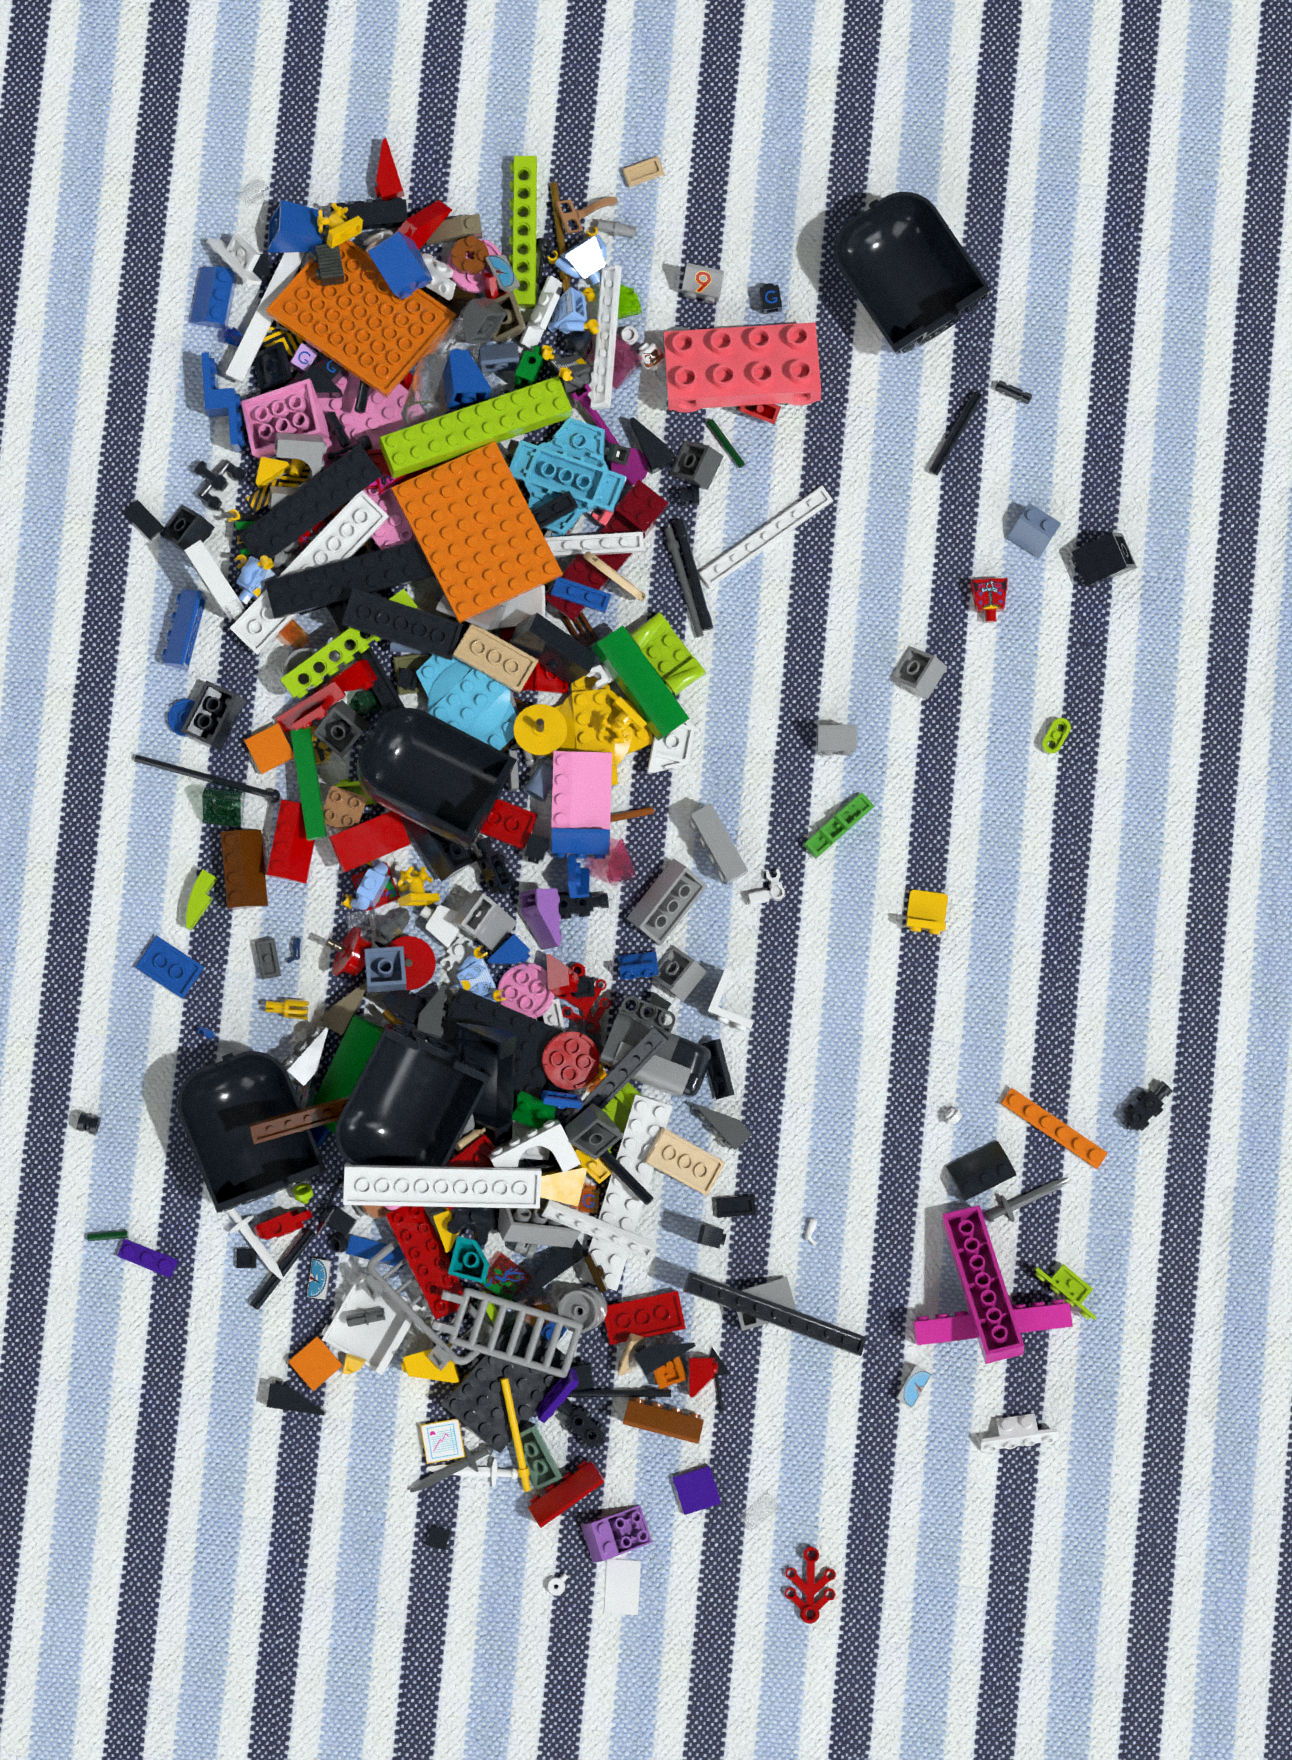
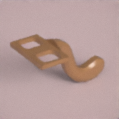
[555,197,618,234]

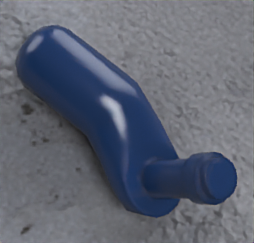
[287,937,301,963]

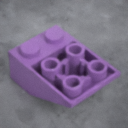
[520,888,562,950]
[581,1505,652,1563]

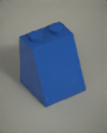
[267,200,326,253]
[368,231,433,299]
[442,348,491,409]

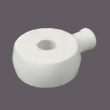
[547,1573,569,1596]

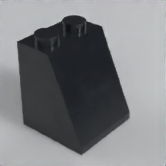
[1072,533,1137,587]

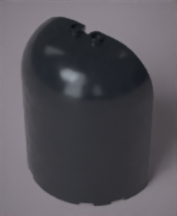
[834,192,991,355]
[357,708,517,850]
[335,1023,491,1167]
[177,1051,326,1213]

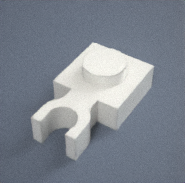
[440,938,474,972]

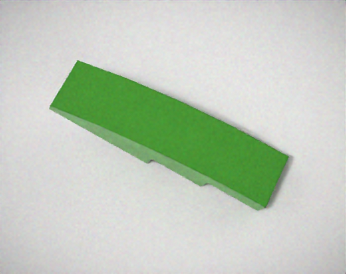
[803,793,875,859]

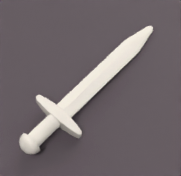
[225,1208,283,1279]
[426,1458,518,1487]

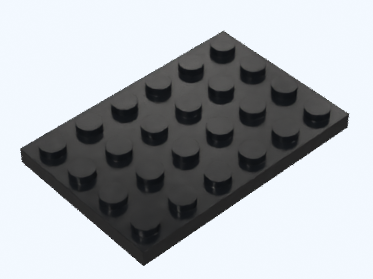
[439,988,565,1098]
[441,1316,575,1453]

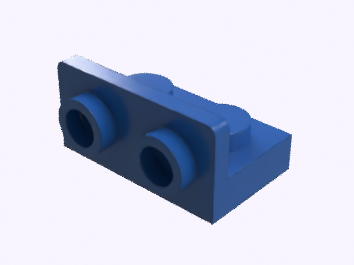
[567,855,590,898]
[618,951,659,980]

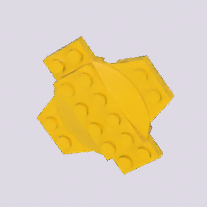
[545,675,653,786]

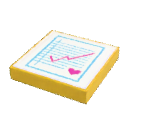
[420,1418,465,1464]

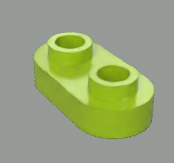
[1042,718,1071,754]

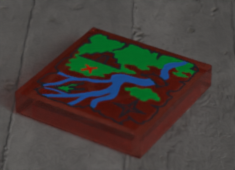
[478,1253,532,1300]

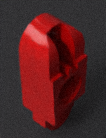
[253,1209,313,1240]

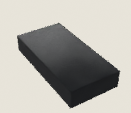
[124,500,164,541]
[716,1196,756,1218]

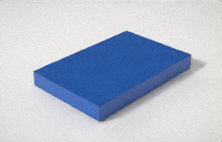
[135,935,205,999]

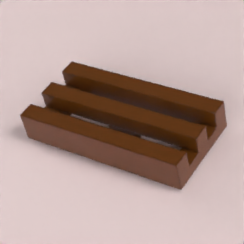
[563,612,599,647]

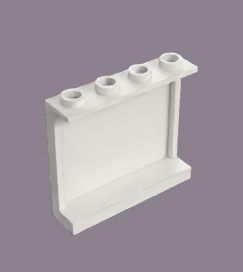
[321,1272,422,1375]

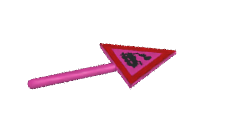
[369,470,405,495]

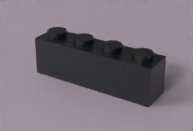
[330,197,408,231]

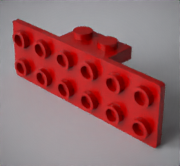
[385,1206,470,1320]

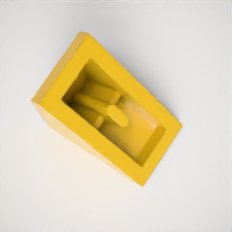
[256,457,290,489]

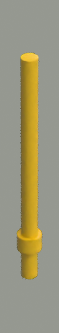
[500,1377,531,1492]

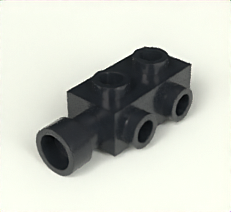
[476,837,514,895]
[558,891,609,920]
[1122,1081,1173,1131]
[557,1397,606,1449]

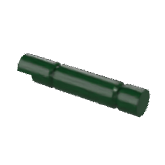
[87,1230,128,1241]

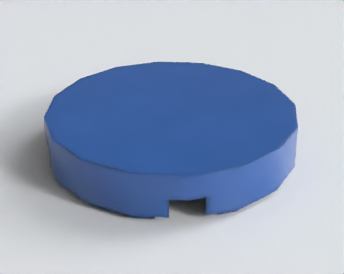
[168,699,196,737]

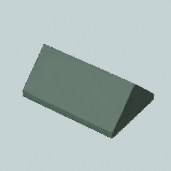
[511,1424,563,1490]

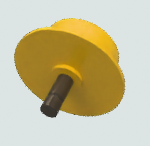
[513,704,567,755]

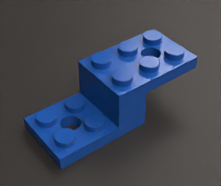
[201,352,245,453]

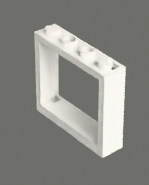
[184,540,246,621]

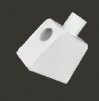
[420,905,462,949]

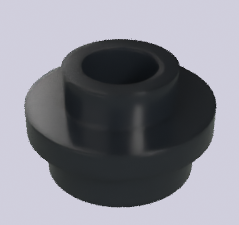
[330,1233,348,1253]

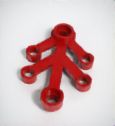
[558,963,611,1034]
[785,1546,836,1624]

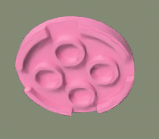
[447,239,502,293]
[497,963,555,1019]

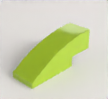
[186,869,218,931]

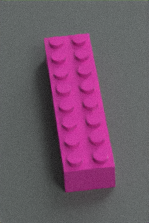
[942,1205,1024,1364]
[912,1299,1073,1345]

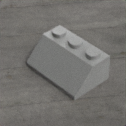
[436,595,506,630]

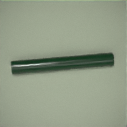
[707,418,745,469]

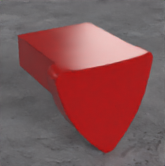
[482,273,507,300]

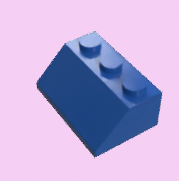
[190,266,238,330]
[552,828,610,859]

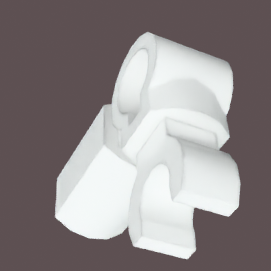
[748,869,785,905]

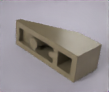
[426,214,483,245]
[321,982,367,1036]

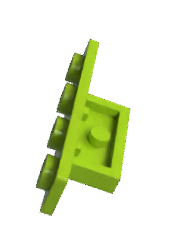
[1034,1264,1097,1320]

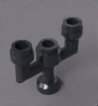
[194,459,246,511]

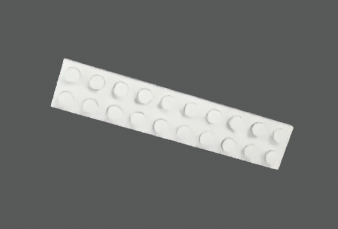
[230,491,389,655]
[580,1094,673,1291]
[343,1165,542,1209]

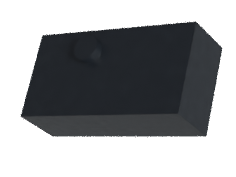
[510,613,597,684]

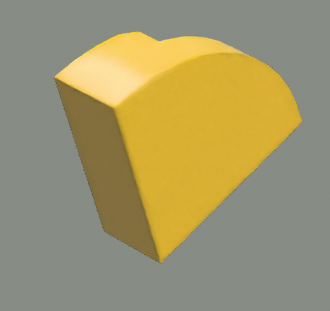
[342,1354,366,1374]

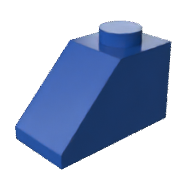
[487,934,531,965]

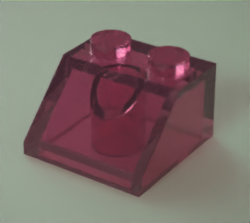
[591,333,643,390]
[605,839,636,886]

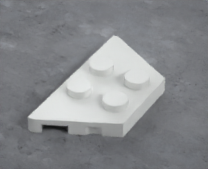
[647,721,695,774]

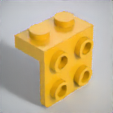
[905,890,948,935]

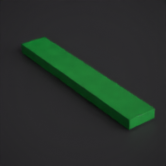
[291,727,327,841]

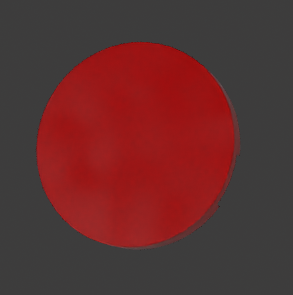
[542,1031,600,1090]

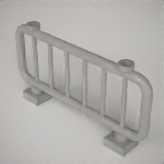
[361,1239,493,1371]

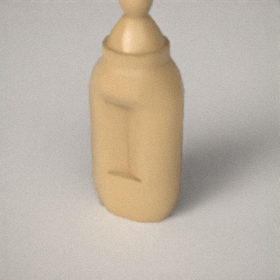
[455,1128,486,1152]

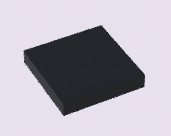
[253,342,292,392]

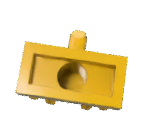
[317,203,363,248]
[599,697,647,745]
[397,866,440,906]

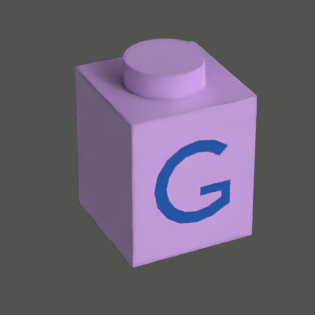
[289,343,318,374]

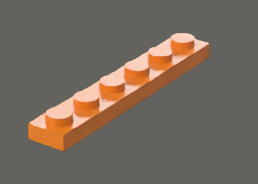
[1001,1088,1108,1169]

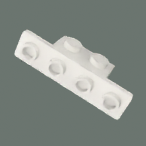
[207,234,262,285]
[421,253,456,300]
[520,276,563,350]
[980,1413,1058,1452]

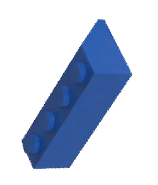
[162,589,207,671]

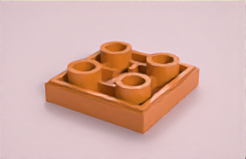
[244,723,295,775]
[288,1336,343,1391]

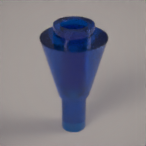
[223,327,243,347]

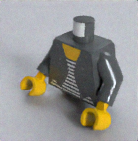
[541,345,594,393]

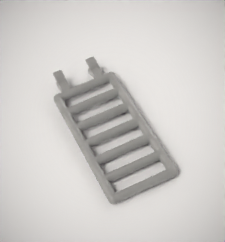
[431,1288,583,1378]

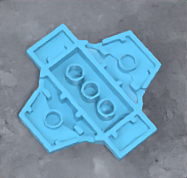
[509,417,627,535]
[416,655,518,750]

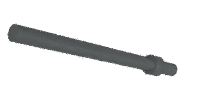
[665,527,704,638]

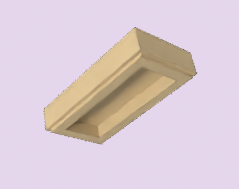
[623,156,664,188]

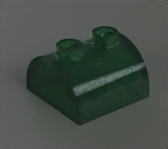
[202,788,244,827]

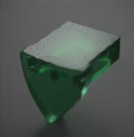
[349,691,382,714]

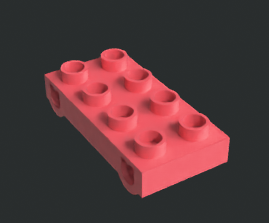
[664,322,821,413]

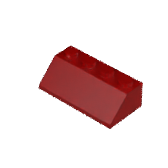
[267,800,315,884]
[528,1460,605,1528]

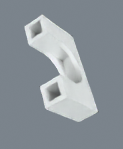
[488,1119,581,1173]

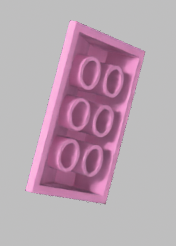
[241,379,329,459]
[551,751,612,829]

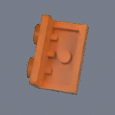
[653,1343,687,1389]

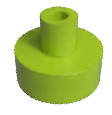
[293,1184,313,1204]

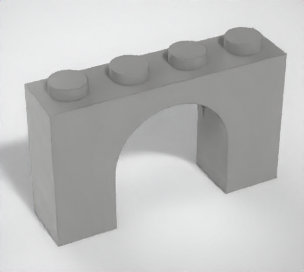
[268,432,327,511]

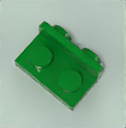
[511,1091,556,1130]

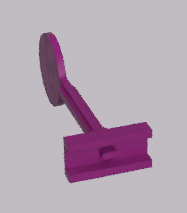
[569,384,648,485]

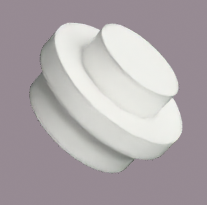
[619,326,638,345]
[945,1107,962,1126]

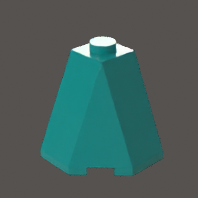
[448,1236,490,1284]

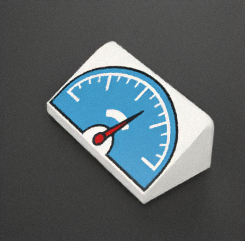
[307,1258,332,1300]

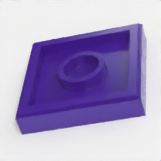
[673,1465,721,1515]

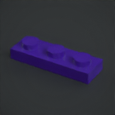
[117,1238,179,1278]
[536,1368,579,1423]

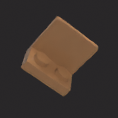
[323,786,367,831]

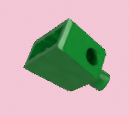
[514,345,543,390]

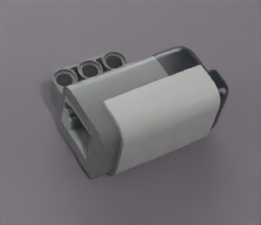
[599,996,712,1098]

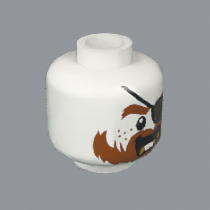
[637,342,665,371]

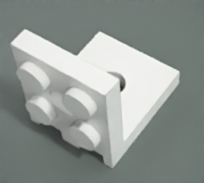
[707,968,754,1032]

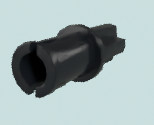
[325,411,351,448]

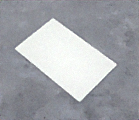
[604,1559,641,1615]

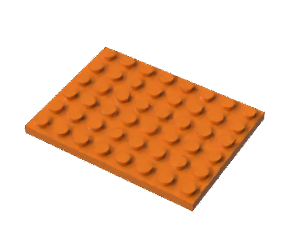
[266,240,456,398]
[392,441,563,623]

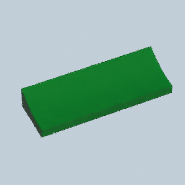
[592,625,690,741]
[311,1014,383,1133]

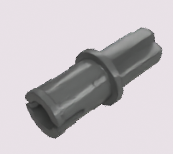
[346,1308,386,1327]

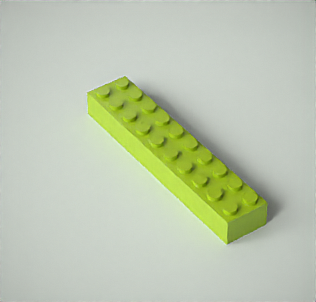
[379,376,572,479]

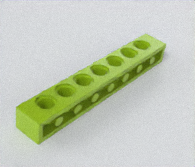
[509,156,537,309]
[279,589,417,699]

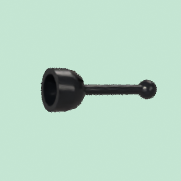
[536,238,551,285]
[327,434,372,460]

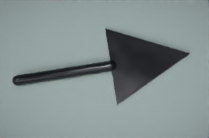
[316,1178,342,1237]
[709,1347,731,1413]

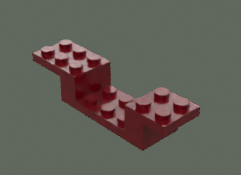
[545,480,669,622]

